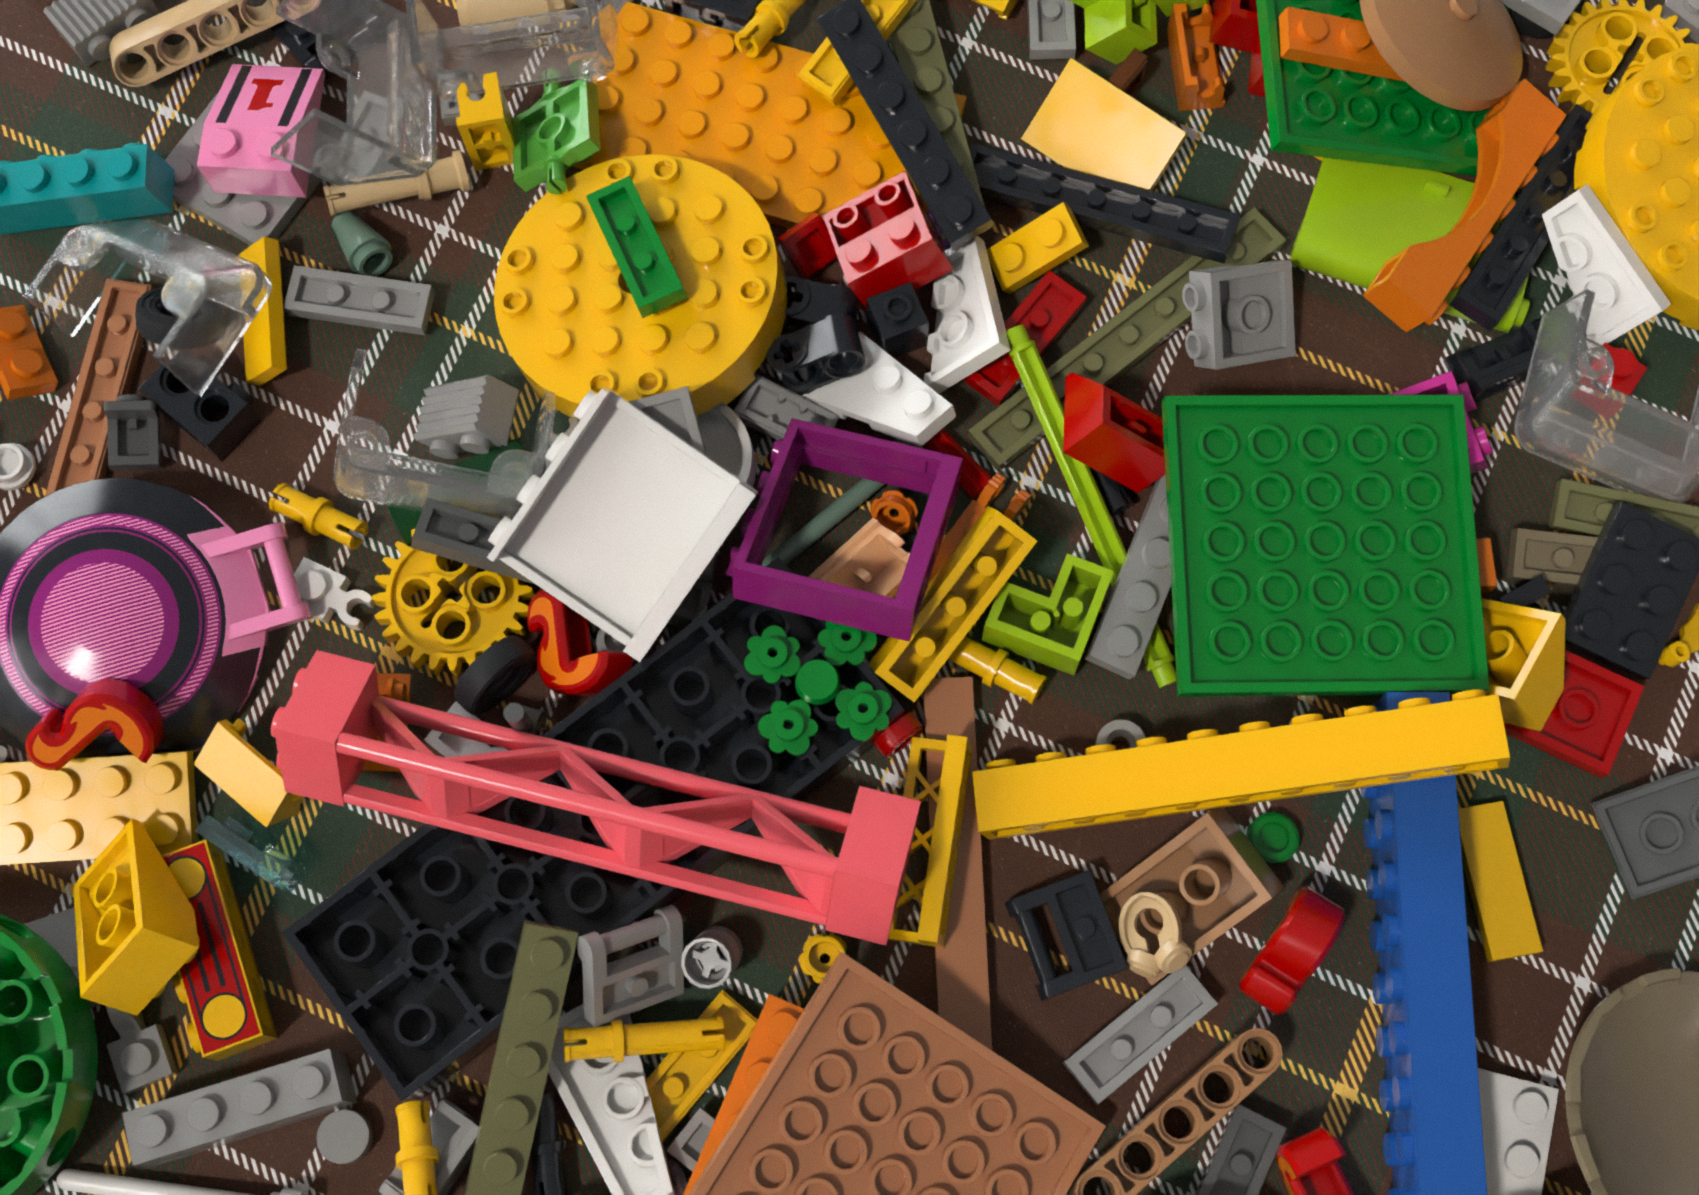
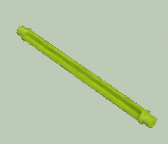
[1006,325,1177,689]

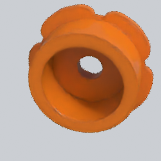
[870,490,918,536]

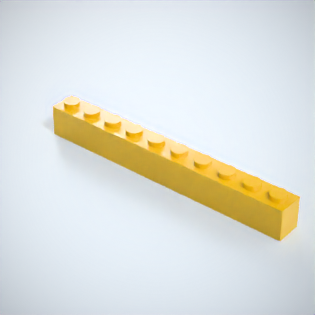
[972,689,1510,840]

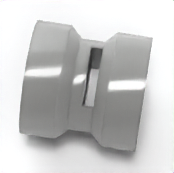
[681,926,743,989]

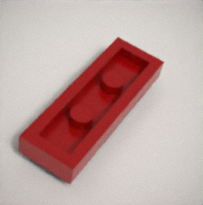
[962,270,1087,407]

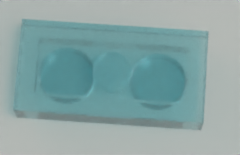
[195,814,302,895]

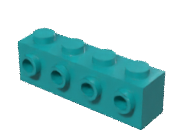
[0,143,175,235]

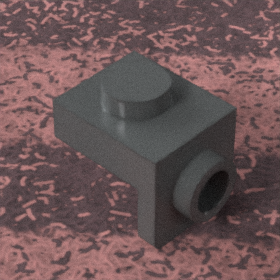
[104,394,161,471]

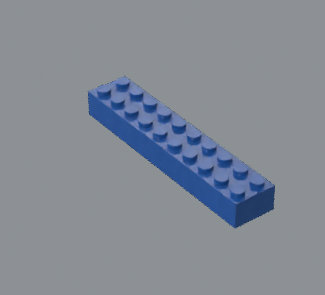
[1360,692,1487,1195]

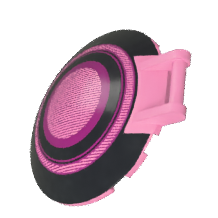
[0,478,312,758]

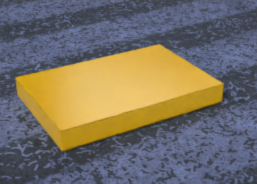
[1021,58,1189,191]

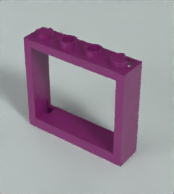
[726,418,963,642]

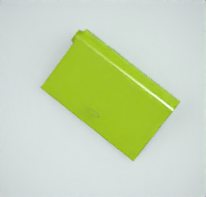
[1289,157,1530,333]

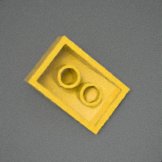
[73,818,200,1016]

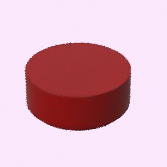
[873,712,923,758]

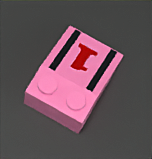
[197,64,325,198]

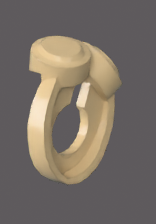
[1119,892,1192,977]

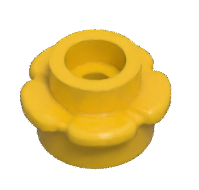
[799,934,850,984]

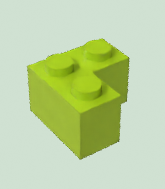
[1069,0,1157,65]
[982,553,1114,676]

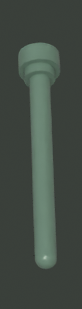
[761,438,923,567]

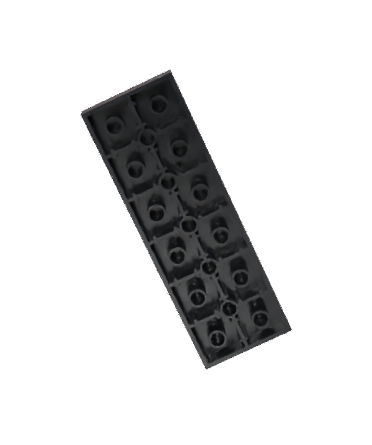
[282,557,904,1102]

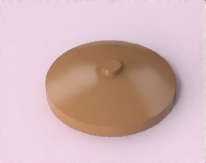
[1359,0,1523,111]

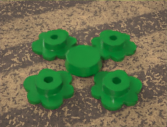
[744,621,892,756]

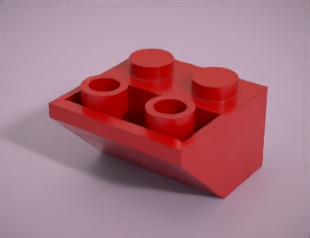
[822,171,954,307]
[1063,372,1165,493]

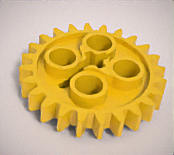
[1545,0,1694,114]
[372,529,535,676]

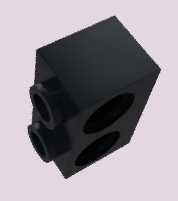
[138,347,261,462]

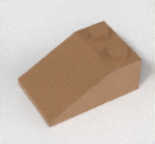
[1100,807,1285,986]

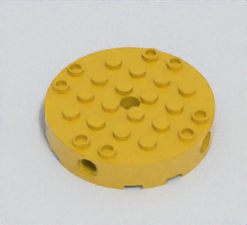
[1574,44,1699,330]
[494,154,787,421]

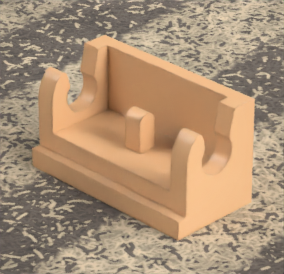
[808,518,910,598]

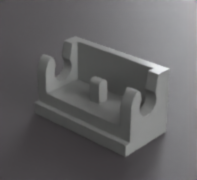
[378,1097,480,1195]

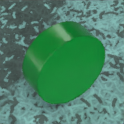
[1246,812,1299,866]

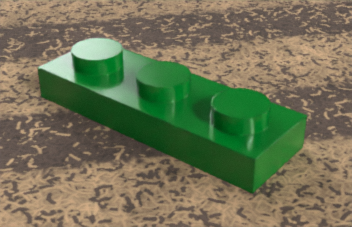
[586,176,687,318]

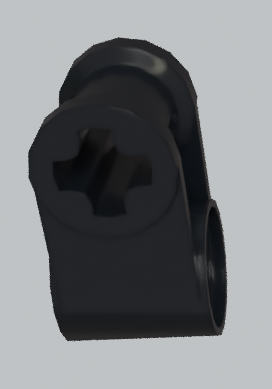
[782,275,861,333]
[767,314,866,395]

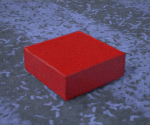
[777,212,837,279]

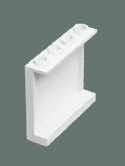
[487,387,758,662]

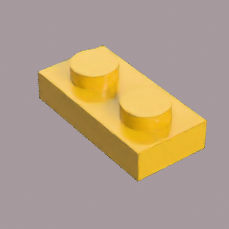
[986,202,1089,294]

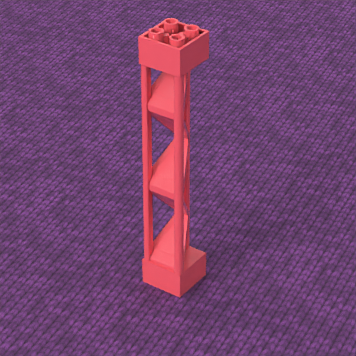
[271,650,921,946]

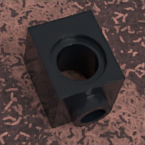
[866,282,929,358]

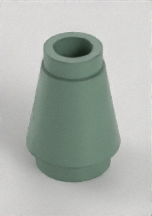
[332,210,393,277]

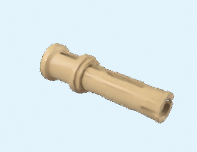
[323,150,470,216]

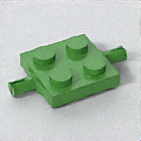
[513,72,601,195]

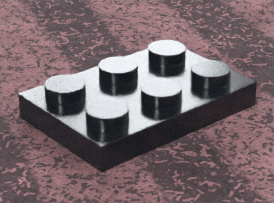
[1563,502,1699,679]

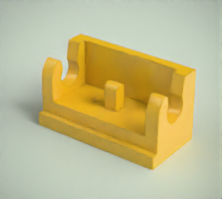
[456,72,515,171]
[194,718,305,828]

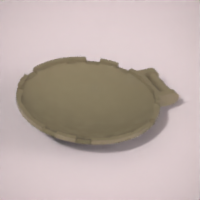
[1565,968,1699,1195]

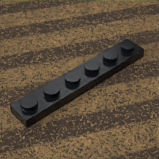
[817,0,994,250]
[1449,104,1593,332]
[969,143,1240,264]

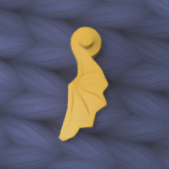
[1658,602,1699,667]

